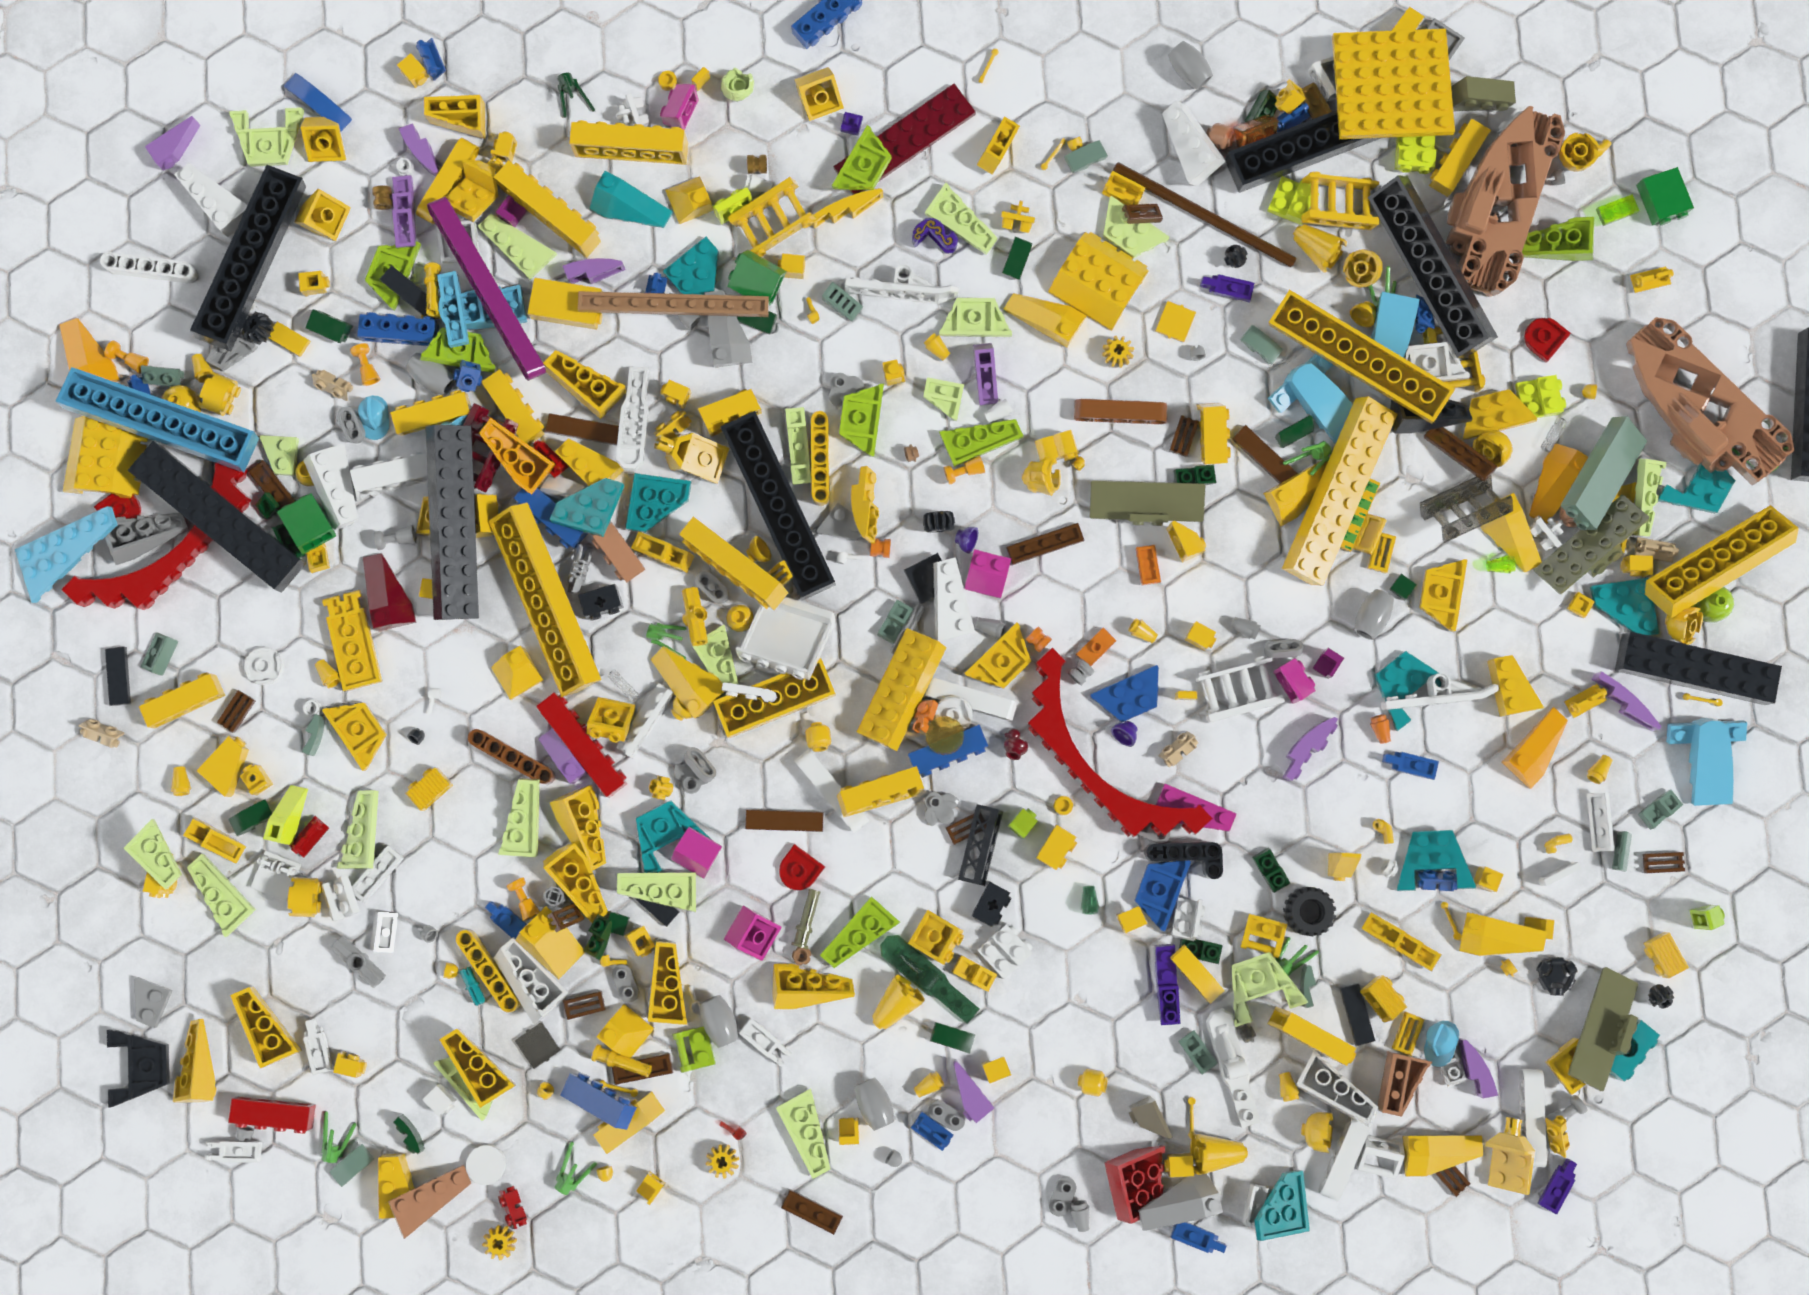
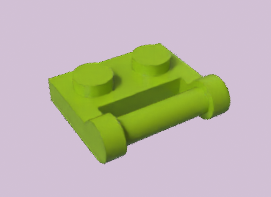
[672,1026,716,1073]

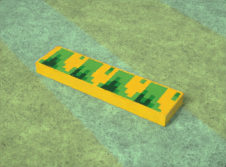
[1340,478,1380,552]

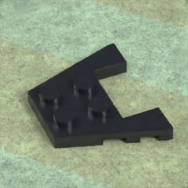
[107,1029,170,1108]

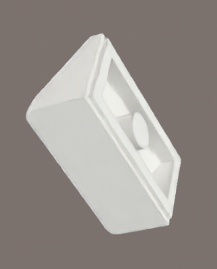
[370,911,398,953]

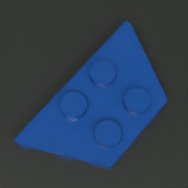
[1090,665,1159,723]
[1134,861,1191,932]

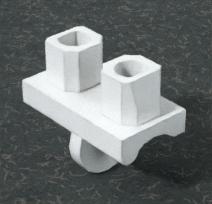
[616,93,649,127]
[1529,515,1564,551]

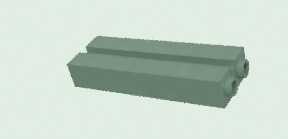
[1560,416,1647,530]

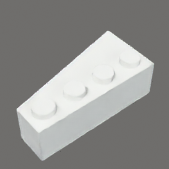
[174,163,247,238]
[493,937,568,1026]
[1296,1050,1378,1127]

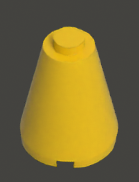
[1293,224,1347,273]
[872,974,925,1029]
[1190,1134,1248,1175]

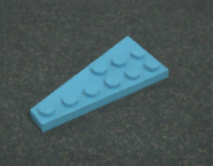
[15,506,118,603]

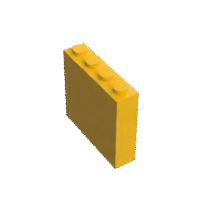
[1267,1007,1356,1066]

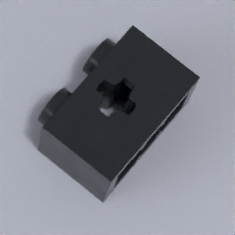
[578,584,624,621]
[971,881,1012,927]

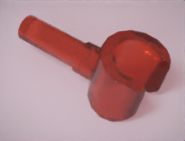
[719,1121,747,1140]

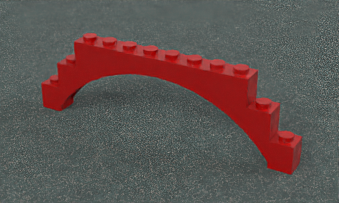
[61,463,252,610]
[1028,647,1213,838]

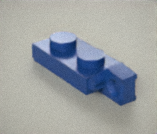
[1382,752,1439,780]
[485,901,527,939]
[1170,1222,1227,1253]

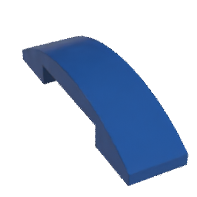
[284,73,352,132]

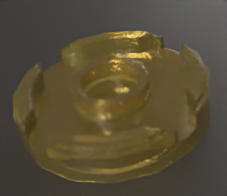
[925,716,964,755]

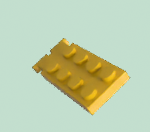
[322,590,382,692]

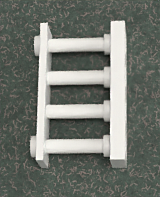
[1195,656,1285,723]

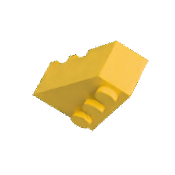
[1197,403,1231,465]

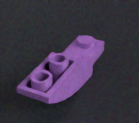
[1282,717,1338,781]

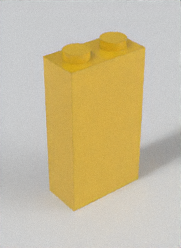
[527,278,603,330]

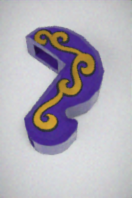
[912,218,958,254]

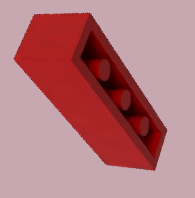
[228,1096,316,1134]

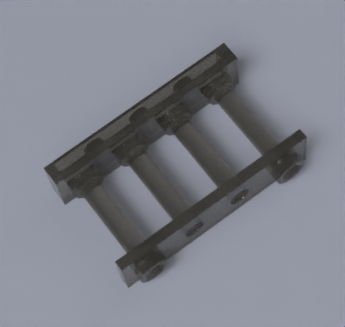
[1419,476,1513,543]

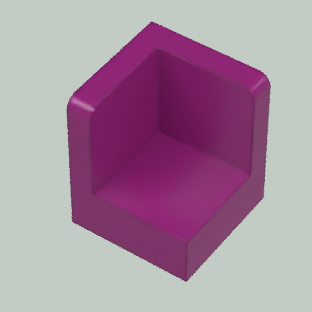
[496,195,527,227]
[1313,648,1344,679]

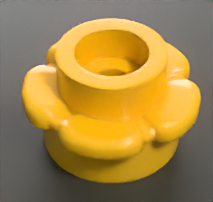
[1500,958,1518,977]

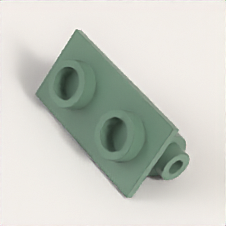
[141,365,184,386]

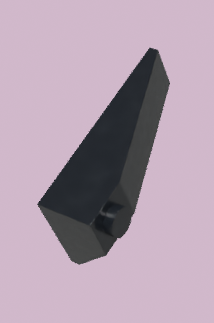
[1390,400,1473,434]

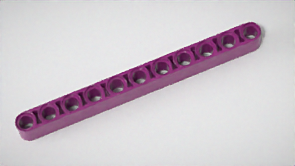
[427,197,546,381]

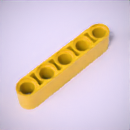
[416,138,480,225]
[811,411,830,506]
[456,930,521,1012]

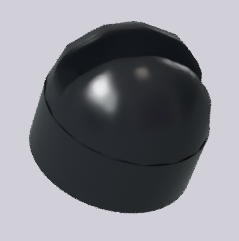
[407,728,425,745]

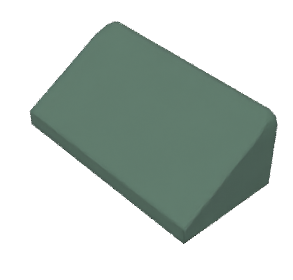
[141,632,178,676]
[1612,831,1632,872]

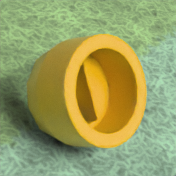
[1067,136,1083,151]
[1582,384,1597,400]
[443,962,459,979]
[537,1082,554,1100]
[596,1166,613,1182]

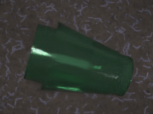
[1080,886,1100,915]

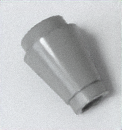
[976,617,1005,638]
[1231,617,1261,640]
[1070,1200,1089,1232]

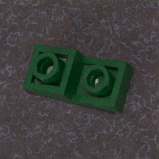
[1002,236,1033,280]
[1173,464,1216,485]
[228,799,272,837]
[1252,848,1291,893]
[583,914,612,960]
[1179,939,1223,964]
[930,1022,975,1054]
[393,1114,425,1154]

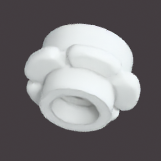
[396,158,414,176]
[303,699,322,718]
[1381,859,1398,878]

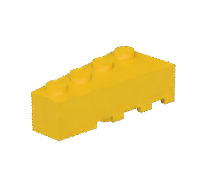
[543,350,626,420]
[837,766,924,818]
[648,941,687,1025]
[230,987,302,1068]
[439,1028,516,1108]

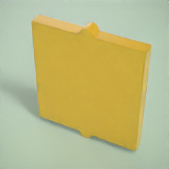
[1155,301,1196,343]

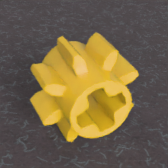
[649,775,673,800]

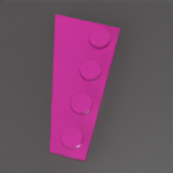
[1156,784,1237,832]

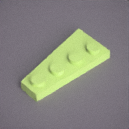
[925,183,997,255]
[478,214,557,280]
[1633,459,1667,537]
[498,778,540,857]
[337,790,379,869]
[187,854,256,937]
[617,872,696,912]
[776,1088,831,1179]

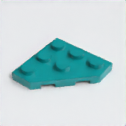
[663,236,719,295]
[626,473,692,533]
[549,478,625,537]
[1590,578,1660,636]
[1254,1170,1310,1241]

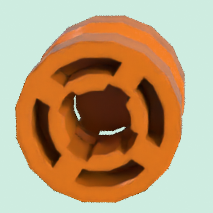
[870,538,891,558]
[1025,626,1052,653]

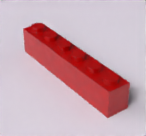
[536,692,628,798]

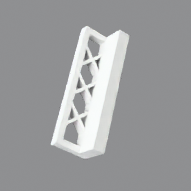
[616,683,675,758]

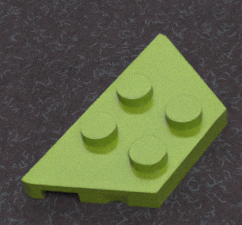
[832,125,892,190]
[365,242,421,311]
[420,327,495,373]
[839,384,884,457]

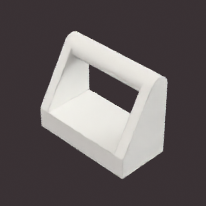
[1308,57,1336,102]
[1357,1135,1405,1179]

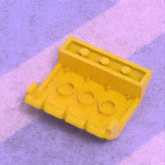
[1048,232,1149,331]
[62,416,148,498]

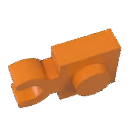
[912,700,939,733]

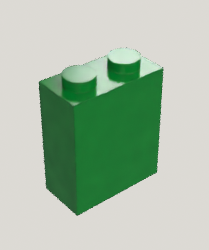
[1636,167,1694,226]
[727,250,787,306]
[277,493,337,555]

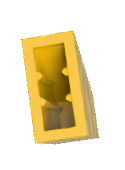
[197,736,249,797]

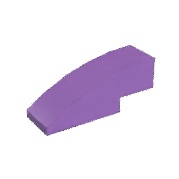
[399,123,440,177]
[563,258,626,284]
[1458,1038,1498,1098]

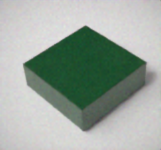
[255,492,281,519]
[1389,573,1417,601]
[608,912,630,936]

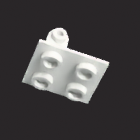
[251,851,302,901]

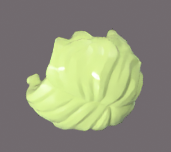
[720,68,754,102]

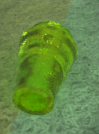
[1486,555,1516,574]

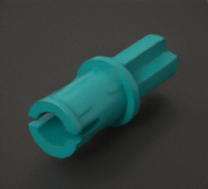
[459,966,485,1006]

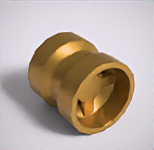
[747,155,767,174]
[372,185,393,210]

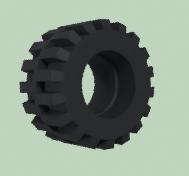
[1283,887,1337,937]

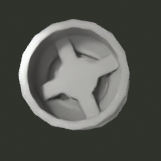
[1068,659,1095,686]
[544,886,567,906]

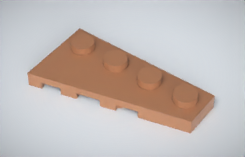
[388,1165,471,1239]

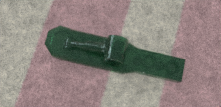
[880,935,980,1024]

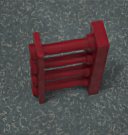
[463,403,519,493]

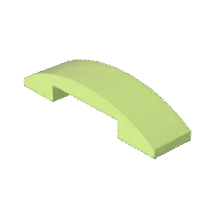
[785,407,812,485]

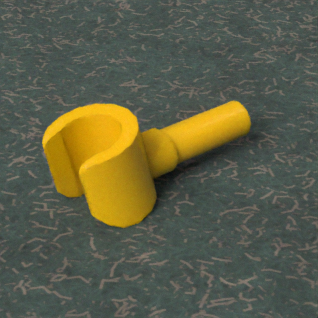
[806,297,820,324]
[1072,454,1085,471]
[599,955,627,967]

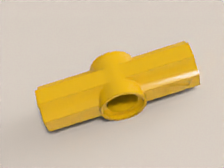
[682,587,708,646]

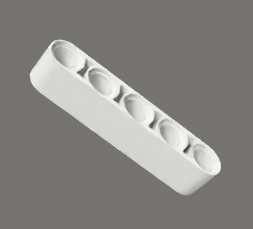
[100,252,198,283]
[924,677,1018,721]
[794,749,869,833]
[1519,1069,1547,1167]
[1318,1117,1375,1201]

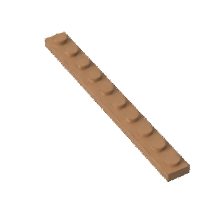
[578,291,769,317]

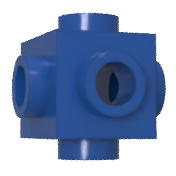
[453,360,482,392]

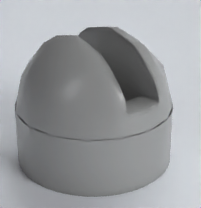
[1550,169,1565,185]
[1190,345,1206,361]
[420,925,438,943]
[237,1126,254,1142]
[885,1149,902,1167]

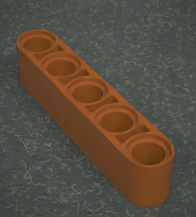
[1074,399,1167,424]
[468,729,555,785]

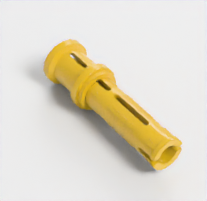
[424,262,441,316]
[591,1044,652,1077]

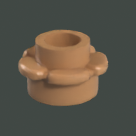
[904,444,919,462]
[792,947,811,965]

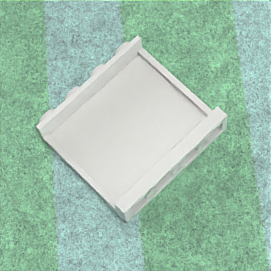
[736,597,835,680]

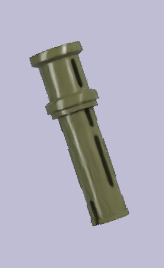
[791,889,821,949]

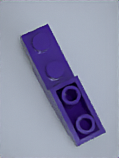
[1154,944,1181,1026]

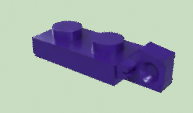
[1200,274,1255,303]
[1537,1158,1577,1215]

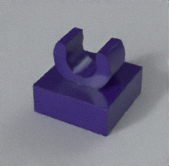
[840,112,863,136]

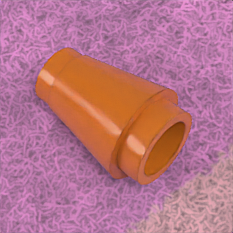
[1370,714,1391,744]

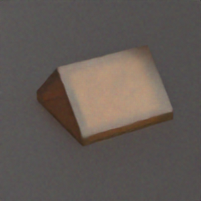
[1233,114,1278,148]

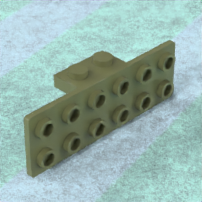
[1089,480,1206,526]
[1534,495,1649,594]
[1568,967,1638,1091]

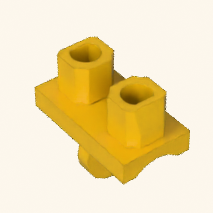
[1001,200,1035,233]

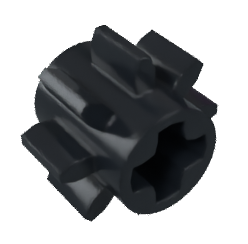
[1223,244,1248,268]
[1648,984,1675,1009]

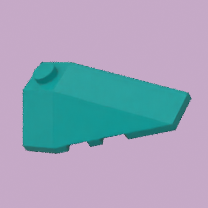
[589,171,673,228]

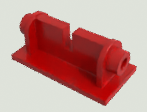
[533,440,569,478]
[289,816,329,858]
[498,1186,527,1229]

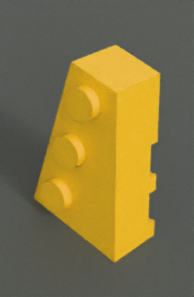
[424,95,486,139]
[698,389,762,437]
[555,438,624,486]
[1487,655,1544,717]
[593,1091,665,1154]
[378,1153,415,1219]

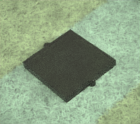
[515,1022,561,1069]

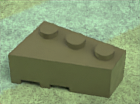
[1451,76,1516,112]

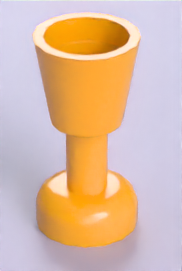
[104,340,149,374]
[350,343,381,386]
[943,455,985,485]
[506,877,540,921]

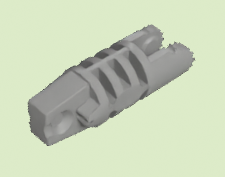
[568,544,593,594]

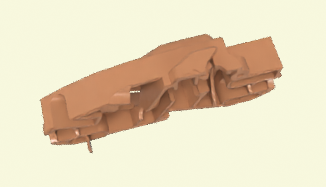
[1446,106,1565,297]
[1626,317,1794,486]

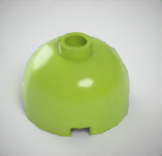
[1693,587,1734,623]

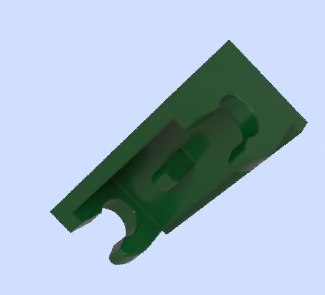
[305,309,353,344]

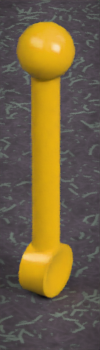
[978,48,999,83]
[1040,138,1067,170]
[1682,693,1723,707]
[1441,902,1462,940]
[599,1080,638,1097]
[1187,1097,1196,1139]

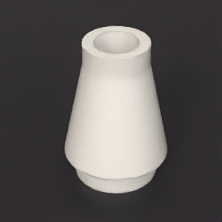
[744,174,773,192]
[984,399,1013,423]

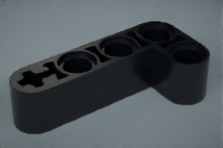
[1144,842,1223,879]

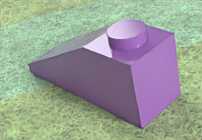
[145,116,201,171]
[973,343,998,405]
[539,728,588,784]
[953,1060,994,1123]

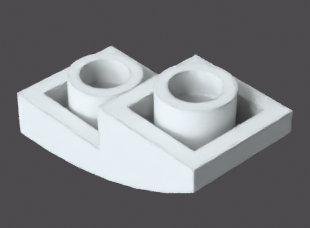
[540,476,585,499]
[1439,1049,1467,1088]

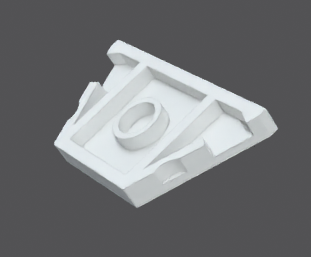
[1404,342,1470,382]

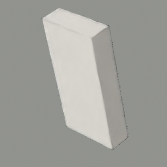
[1538,862,1581,886]

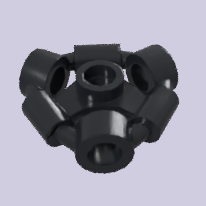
[1536,957,1578,996]

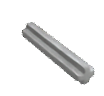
[890,604,925,655]

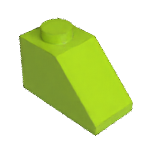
[1007,808,1038,839]
[1689,905,1725,930]

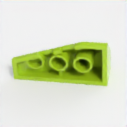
[1522,217,1594,261]

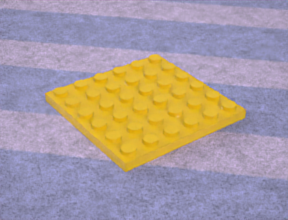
[1332,29,1455,139]

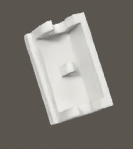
[1242,1182,1270,1227]

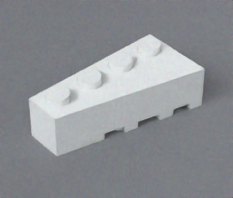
[1162,101,1225,186]
[303,443,358,531]
[350,452,428,502]
[933,557,975,642]

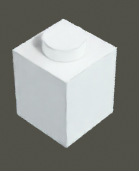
[422,1084,457,1117]

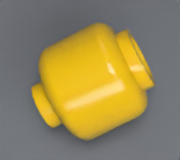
[805,722,832,752]
[1078,1069,1108,1097]

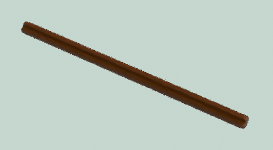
[1113,162,1297,267]

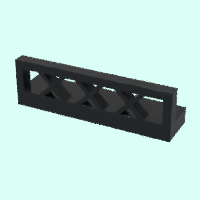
[958,804,1004,886]

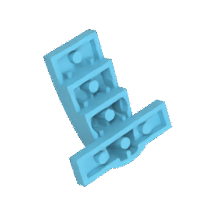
[437,271,528,348]
[1371,291,1420,358]
[1268,354,1353,444]
[1666,718,1747,806]

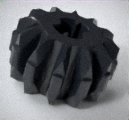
[241,311,274,345]
[923,511,955,533]

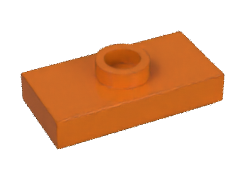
[1135,545,1161,586]
[1076,627,1117,666]

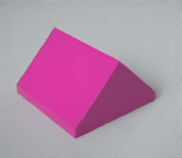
[671,827,723,879]

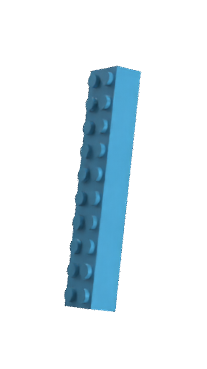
[55,367,259,472]

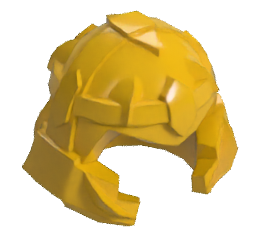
[1022,457,1061,496]

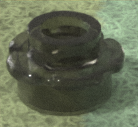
[1239,1024,1256,1043]

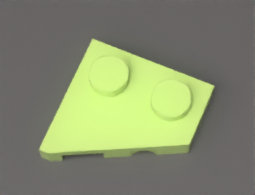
[923,377,964,421]
[260,435,299,476]

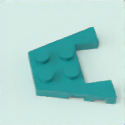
[1658,463,1736,514]
[1375,651,1442,731]
[636,800,712,873]
[1397,830,1476,891]

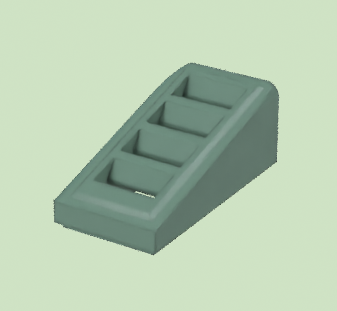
[822,282,863,322]

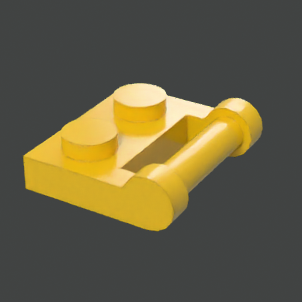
[1240,914,1287,958]

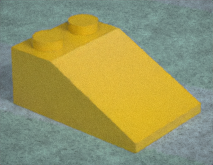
[515,906,585,980]

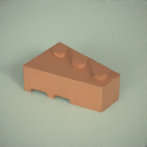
[591,520,646,583]
[1377,1051,1432,1117]

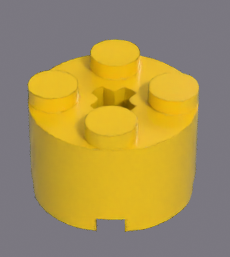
[199,372,241,416]
[288,877,323,917]

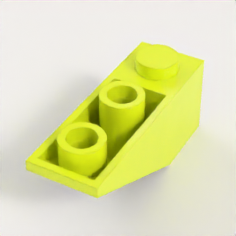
[263,785,308,845]

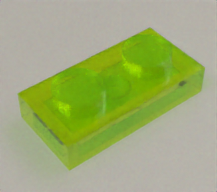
[1596,194,1640,226]

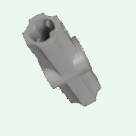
[331,936,386,988]

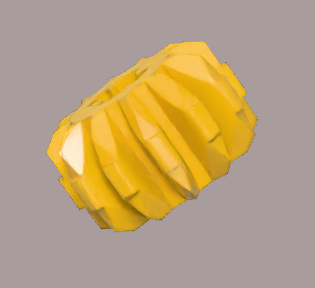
[1102,336,1134,368]
[706,1144,739,1179]
[482,1225,517,1260]

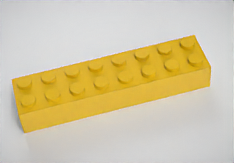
[1645,505,1799,619]

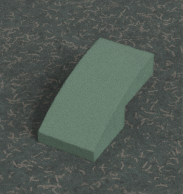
[1064,140,1108,173]
[1240,325,1284,364]
[877,600,913,644]
[302,714,324,756]
[1638,789,1683,830]
[1300,965,1316,1008]
[1178,1030,1218,1075]
[329,1144,374,1187]

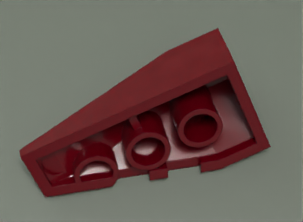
[363,553,417,631]

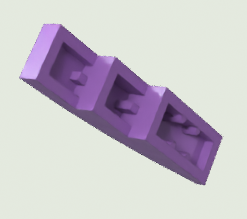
[392,175,416,248]
[1592,671,1661,731]

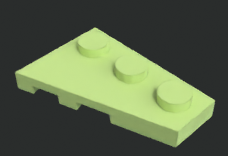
[693,625,739,684]
[124,819,182,889]

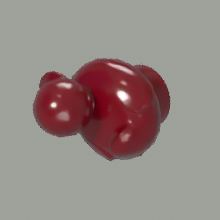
[1004,729,1028,760]

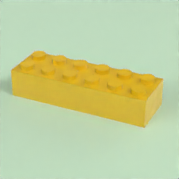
[569,120,688,165]
[494,160,601,258]
[679,516,788,610]
[856,628,947,751]
[713,658,836,739]

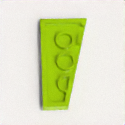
[939,419,1024,467]
[820,896,900,968]

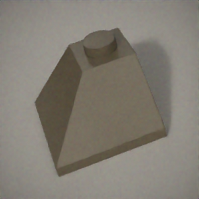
[1129,1096,1173,1139]

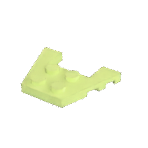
[229,108,304,167]
[1232,952,1308,1027]

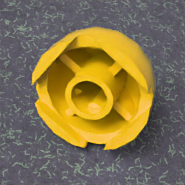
[1558,132,1599,172]
[1343,249,1383,288]
[161,385,202,412]
[1473,430,1513,468]
[1665,606,1703,645]
[1301,1112,1333,1153]

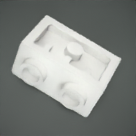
[321,875,360,921]
[1171,897,1205,941]

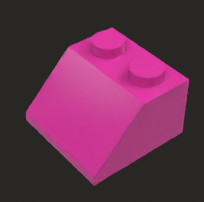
[660,84,699,130]
[964,549,1011,599]
[1272,658,1316,704]
[724,905,782,961]

